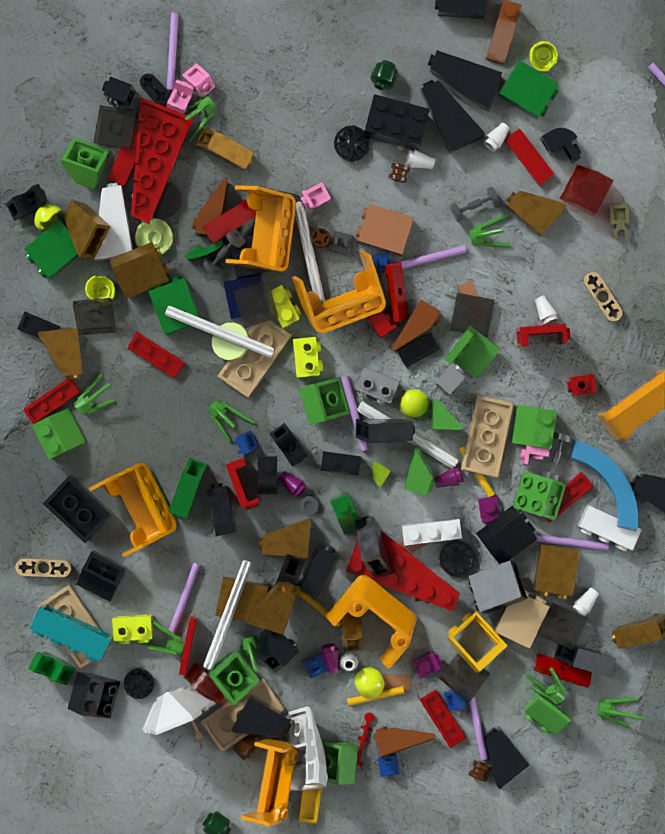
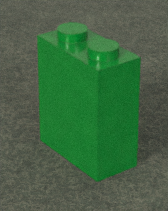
[498,60,559,119]
[24,219,79,279]
[148,276,200,335]

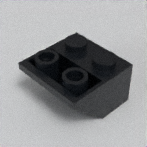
[76,550,128,602]
[260,629,299,673]
[67,672,120,718]

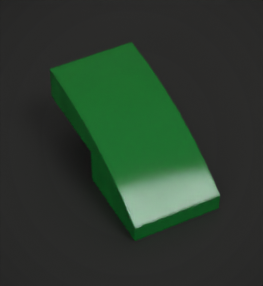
[185,239,225,261]

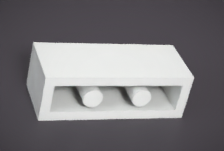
[578,505,642,552]
[401,518,462,546]

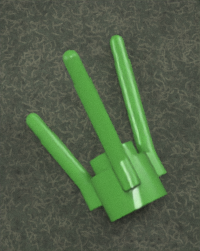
[185,96,217,143]
[469,213,511,247]
[74,374,115,415]
[207,399,256,443]
[137,620,184,657]
[239,636,277,675]
[525,668,566,705]
[597,697,643,728]

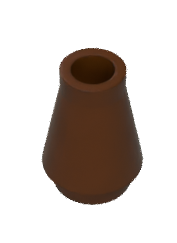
[233,734,262,760]

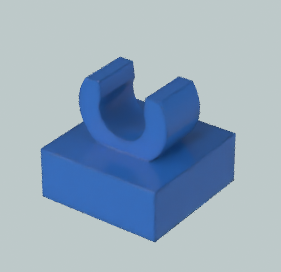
[371,252,390,274]
[233,430,259,455]
[303,653,328,679]
[443,689,469,711]
[378,754,400,777]

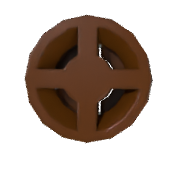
[388,163,410,183]
[311,228,330,248]
[468,760,492,782]

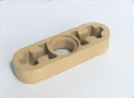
[583,272,622,322]
[15,558,72,577]

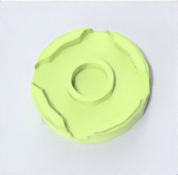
[135,218,173,255]
[212,323,249,361]

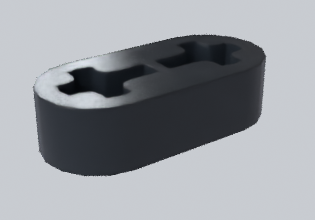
[140,73,170,106]

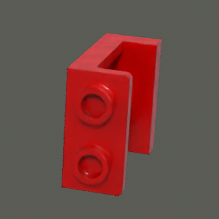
[516,324,570,348]
[226,457,261,510]

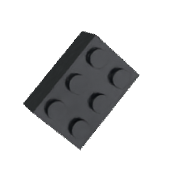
[363,94,430,151]
[43,475,113,543]

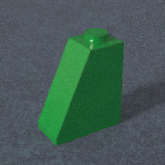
[169,458,207,519]
[330,492,359,535]

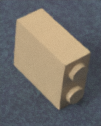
[494,591,549,648]

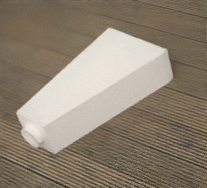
[94,183,133,261]

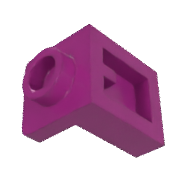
[478,496,500,525]
[412,651,443,679]

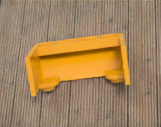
[225,185,296,271]
[292,251,386,333]
[596,370,665,441]
[89,463,177,557]
[326,575,417,669]
[241,738,299,827]

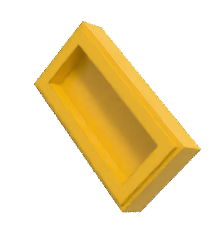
[298,787,322,824]

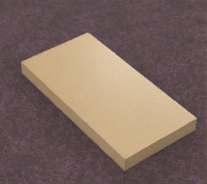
[217,314,292,398]
[460,395,514,478]
[38,584,112,669]
[200,678,285,753]

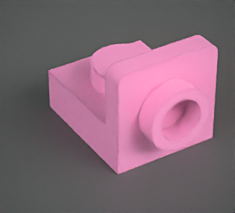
[182,63,215,98]
[520,445,550,465]

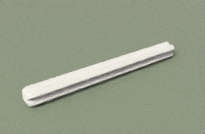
[295,202,325,302]
[165,306,274,358]
[357,402,459,468]
[203,560,253,670]

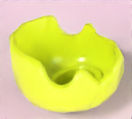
[529,41,558,72]
[34,204,64,231]
[85,276,116,305]
[398,389,429,418]
[354,667,385,699]

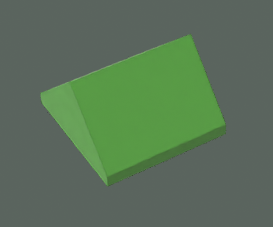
[431,399,463,430]

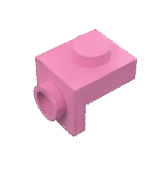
[166,80,194,114]
[301,182,331,210]

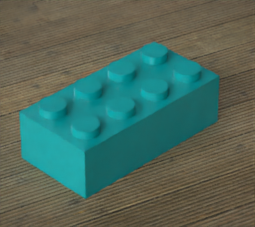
[29,604,113,662]

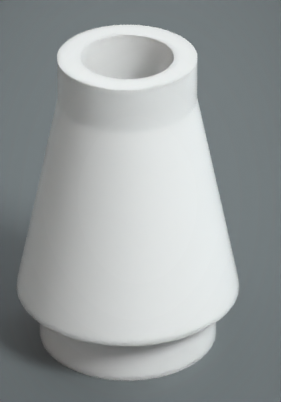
[483,123,510,152]
[405,149,435,170]
[534,295,558,325]
[572,588,599,617]
[339,653,358,672]

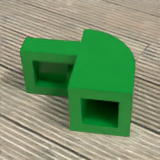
[28,652,75,685]

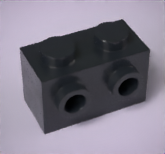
[102,77,136,108]

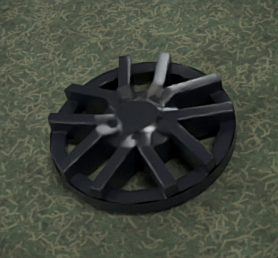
[334,125,370,162]
[439,540,475,577]

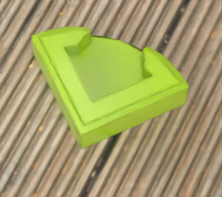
[372,461,391,487]

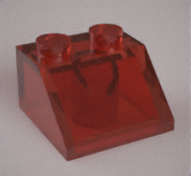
[559,164,614,216]

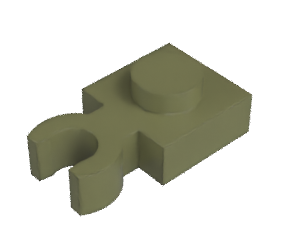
[608,204,630,238]

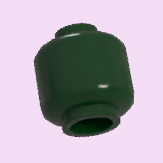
[370,60,398,91]
[202,811,231,834]

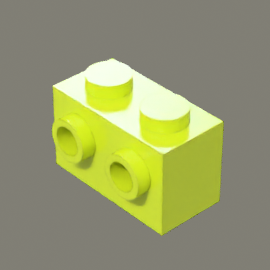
[265,285,301,329]
[293,337,323,378]
[112,614,154,644]

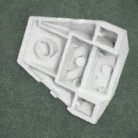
[142,686,216,735]
[284,707,328,791]

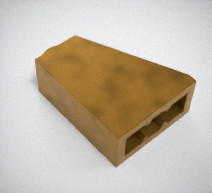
[195,128,254,169]
[506,190,567,236]
[63,200,111,259]
[38,327,83,379]
[259,518,311,558]
[246,581,298,635]
[341,595,363,651]
[612,614,665,649]

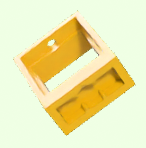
[445,611,507,673]

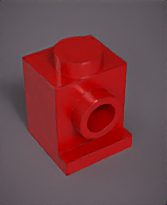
[368,311,397,338]
[566,374,596,396]

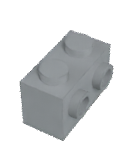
[434,365,465,395]
[355,368,399,406]

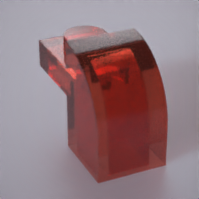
[184,662,225,704]

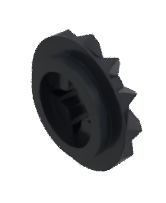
[124,668,154,699]

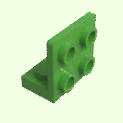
[445,326,500,378]
[513,471,566,520]

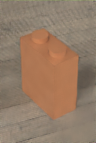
[356,204,414,256]

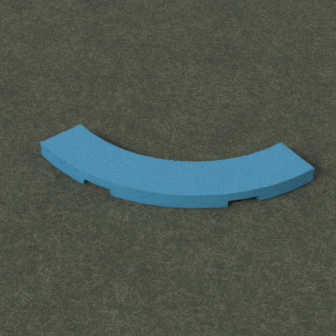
[570,440,638,531]

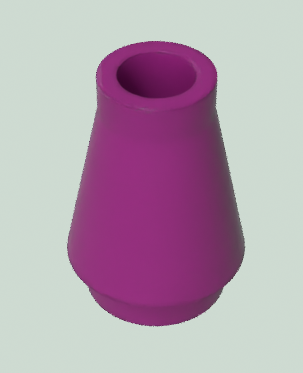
[434,467,464,488]
[278,471,307,497]
[320,643,340,673]

